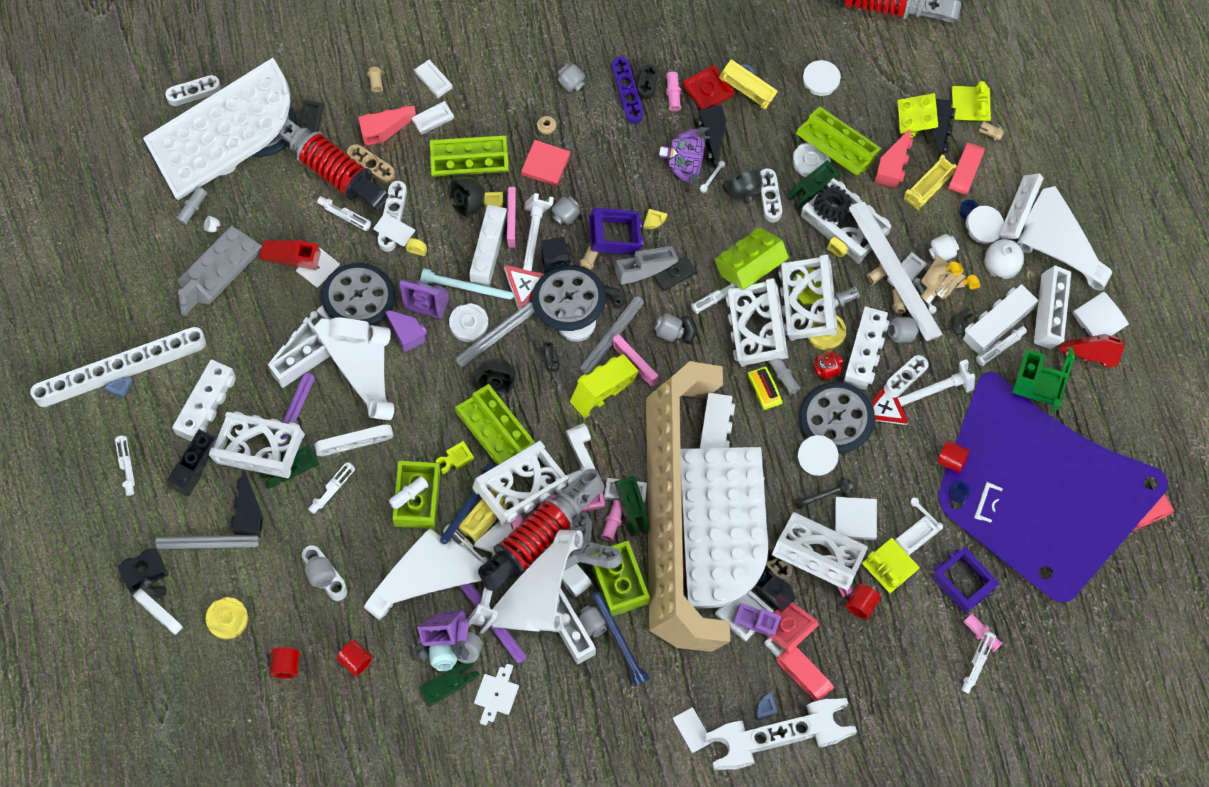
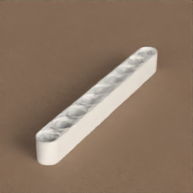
[30,327,206,407]

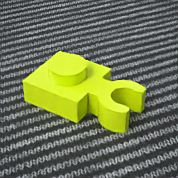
[436,441,474,474]

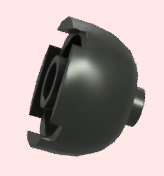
[724,169,763,203]
[449,177,485,216]
[475,357,515,396]

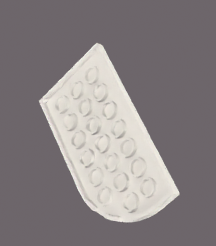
[143,58,290,200]
[680,447,768,609]

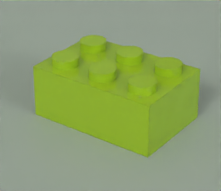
[715,227,789,291]
[393,461,441,529]
[590,540,650,616]

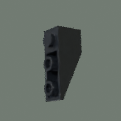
[929,98,956,159]
[696,105,727,168]
[167,429,217,497]
[231,471,264,537]
[753,568,796,613]

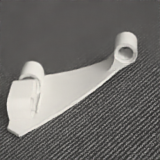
[1017,186,1112,291]
[313,318,394,420]
[364,529,483,620]
[492,530,583,632]

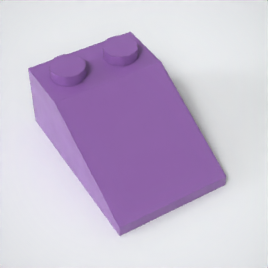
[400,280,449,319]

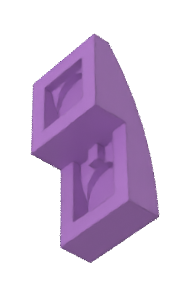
[733,603,781,636]

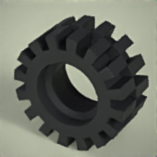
[813,185,852,222]

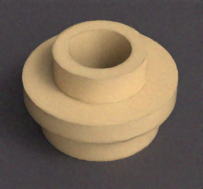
[537,116,556,135]

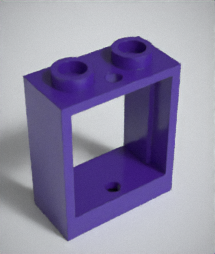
[589,208,643,255]
[932,547,999,615]

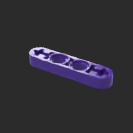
[612,57,643,124]

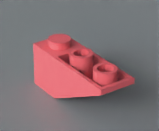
[358,106,416,146]
[875,130,913,188]

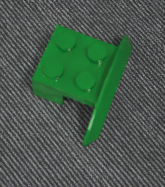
[1012,347,1075,412]

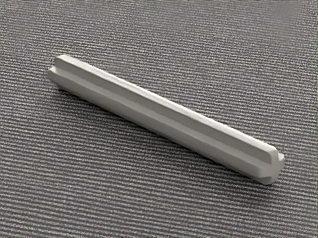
[580,296,644,374]
[455,302,535,367]
[155,535,259,549]

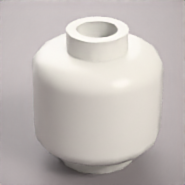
[929,234,959,261]

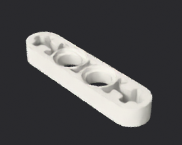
[378,181,407,252]
[314,425,394,456]

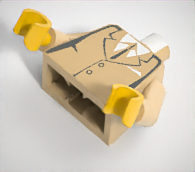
[920,255,980,304]

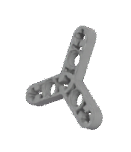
[564,512,622,571]

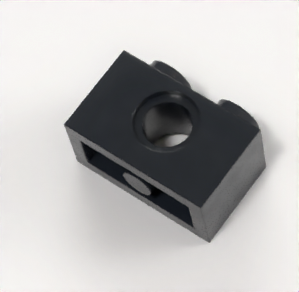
[541,237,571,273]
[117,548,169,593]

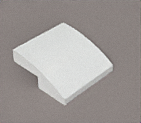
[1072,292,1129,336]

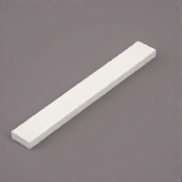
[849,202,943,341]

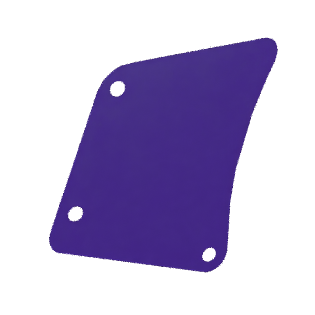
[939,372,1168,602]

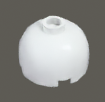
[984,239,1024,279]

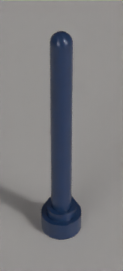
[440,464,496,544]
[593,592,650,686]

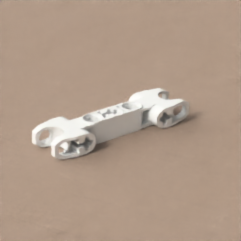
[704,698,857,770]

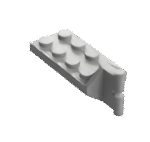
[178,226,262,316]

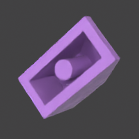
[386,311,427,352]

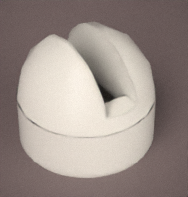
[204,216,220,232]

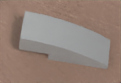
[615,246,678,285]

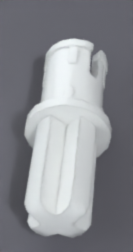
[389,476,428,509]

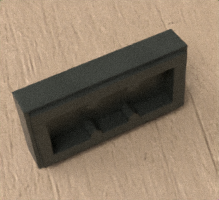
[299,100,324,133]
[653,256,697,292]

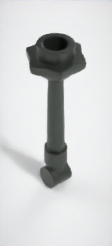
[795,477,853,509]

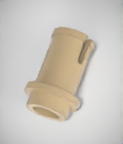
[367,67,383,92]
[979,121,1005,141]
[579,246,599,271]
[866,263,888,285]
[892,288,907,314]

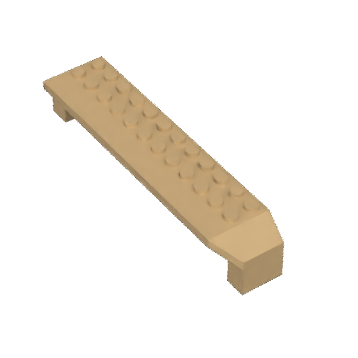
[646,361,730,652]

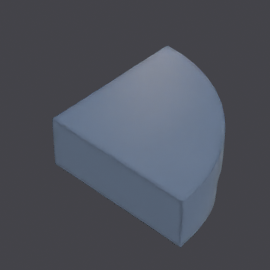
[105,377,133,398]
[756,692,778,720]

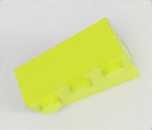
[570,354,639,419]

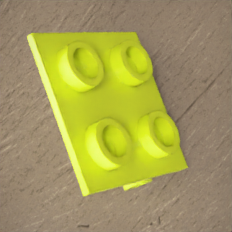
[952,81,991,121]
[898,93,938,138]
[862,538,920,594]

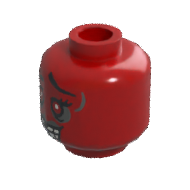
[813,350,844,380]

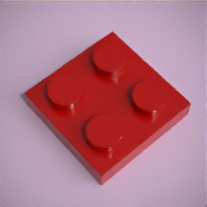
[682,65,735,110]

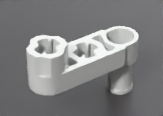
[565,423,595,486]

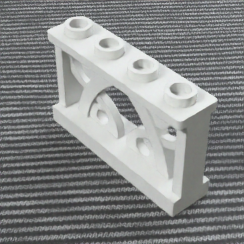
[801,178,891,264]
[779,255,838,341]
[726,278,788,367]
[209,411,305,478]
[472,441,569,525]
[772,512,868,591]

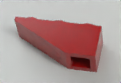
[259,240,321,270]
[1059,334,1125,367]

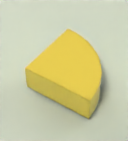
[643,209,667,229]

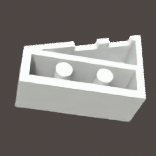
[268,317,331,388]

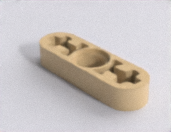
[347,144,395,184]

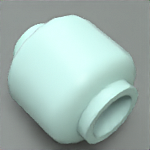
[429,645,457,671]

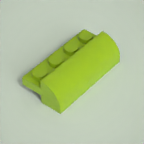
[796,107,881,176]
[430,136,509,177]
[455,384,535,465]

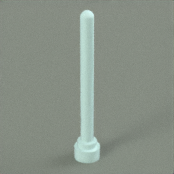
[420,268,514,300]

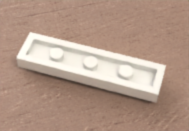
[999,173,1044,240]

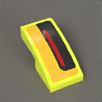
[748,367,782,410]

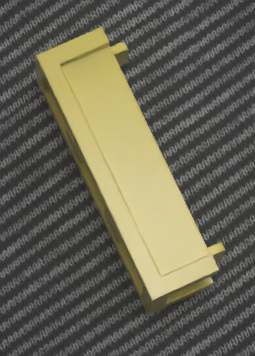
[719,60,778,109]
[904,155,957,210]
[458,485,511,542]

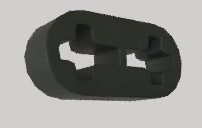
[637,64,658,100]

